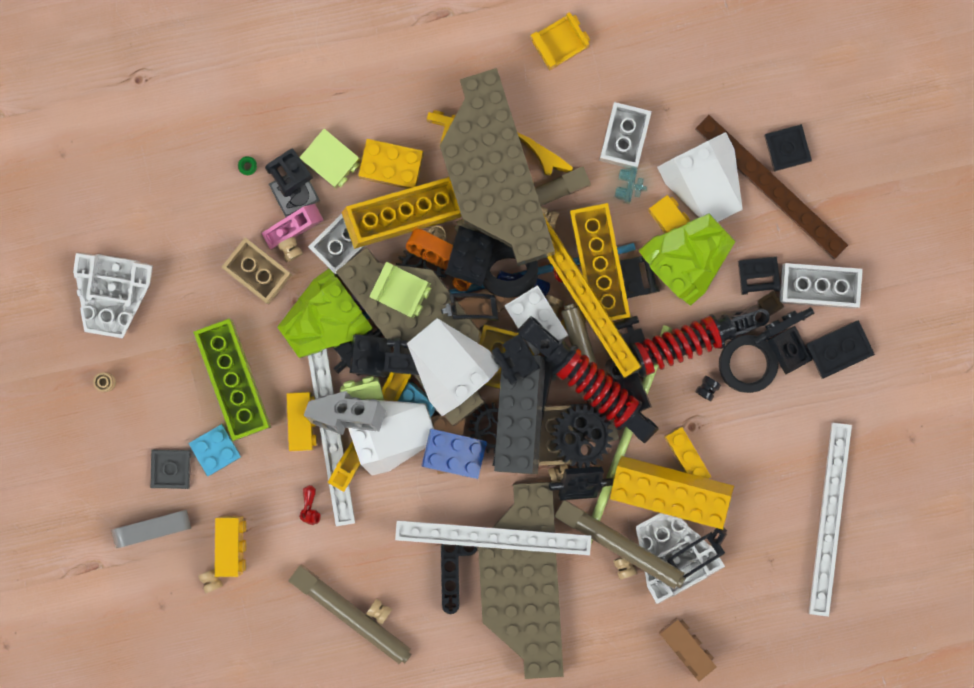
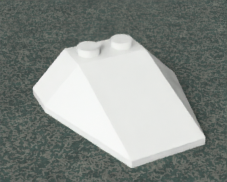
[657,132,743,222]
[407,318,500,416]
[348,399,434,476]

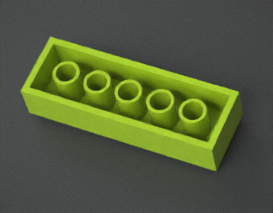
[193,319,271,441]

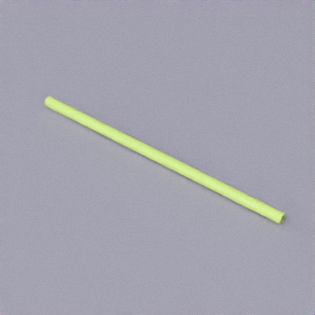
[591,325,672,544]

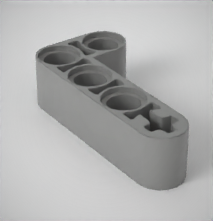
[111,510,191,548]

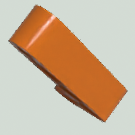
[406,229,471,291]

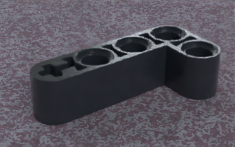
[441,544,477,614]

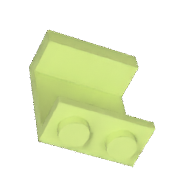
[299,129,360,189]
[369,262,432,319]
[340,375,384,400]

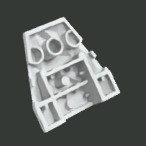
[73,253,153,338]
[636,513,725,604]

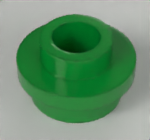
[238,156,257,176]

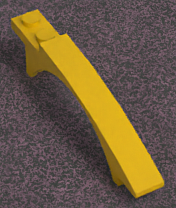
[427,110,573,176]
[327,372,413,492]

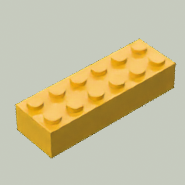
[342,177,461,249]
[570,203,631,321]
[610,456,734,530]

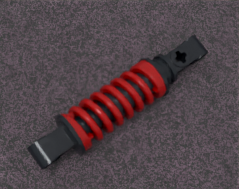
[605,306,770,379]
[517,316,659,443]

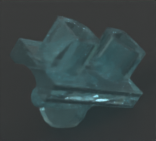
[614,167,648,204]

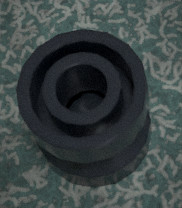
[695,375,721,402]

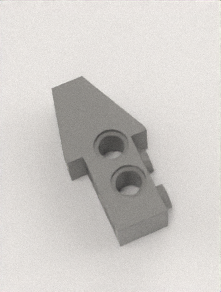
[304,391,386,435]

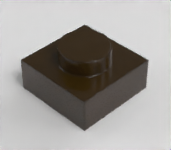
[757,291,784,316]

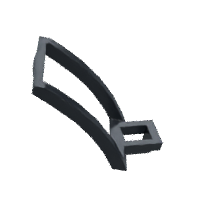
[441,293,499,321]
[667,528,727,578]

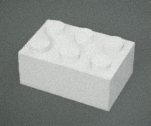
[599,102,652,170]
[308,214,367,275]
[505,285,568,355]

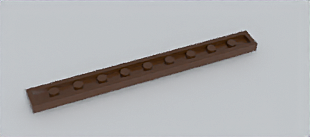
[695,115,848,259]

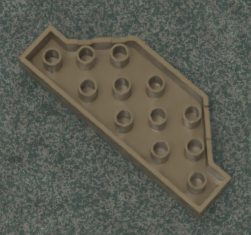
[440,68,555,266]
[336,248,486,426]
[478,482,564,679]

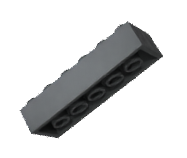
[494,355,545,475]

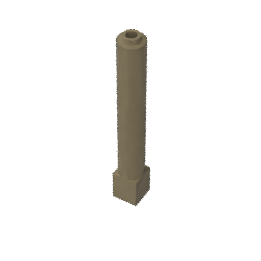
[454,167,591,232]
[561,303,619,442]
[554,500,686,590]
[288,564,412,664]

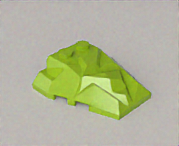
[639,213,735,306]
[277,269,373,358]

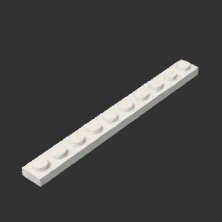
[308,349,355,526]
[809,423,852,617]
[395,520,591,555]

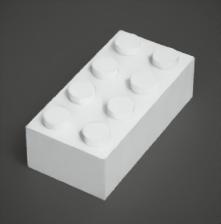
[780,263,863,309]

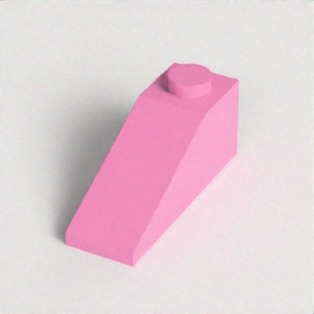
[262,204,324,250]

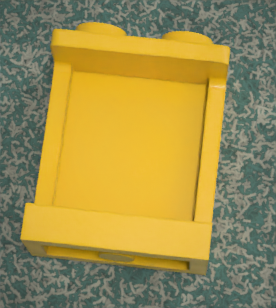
[530,12,590,71]

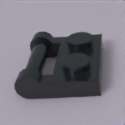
[265,148,313,197]
[620,256,660,299]
[738,256,780,295]

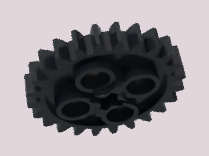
[550,405,613,468]

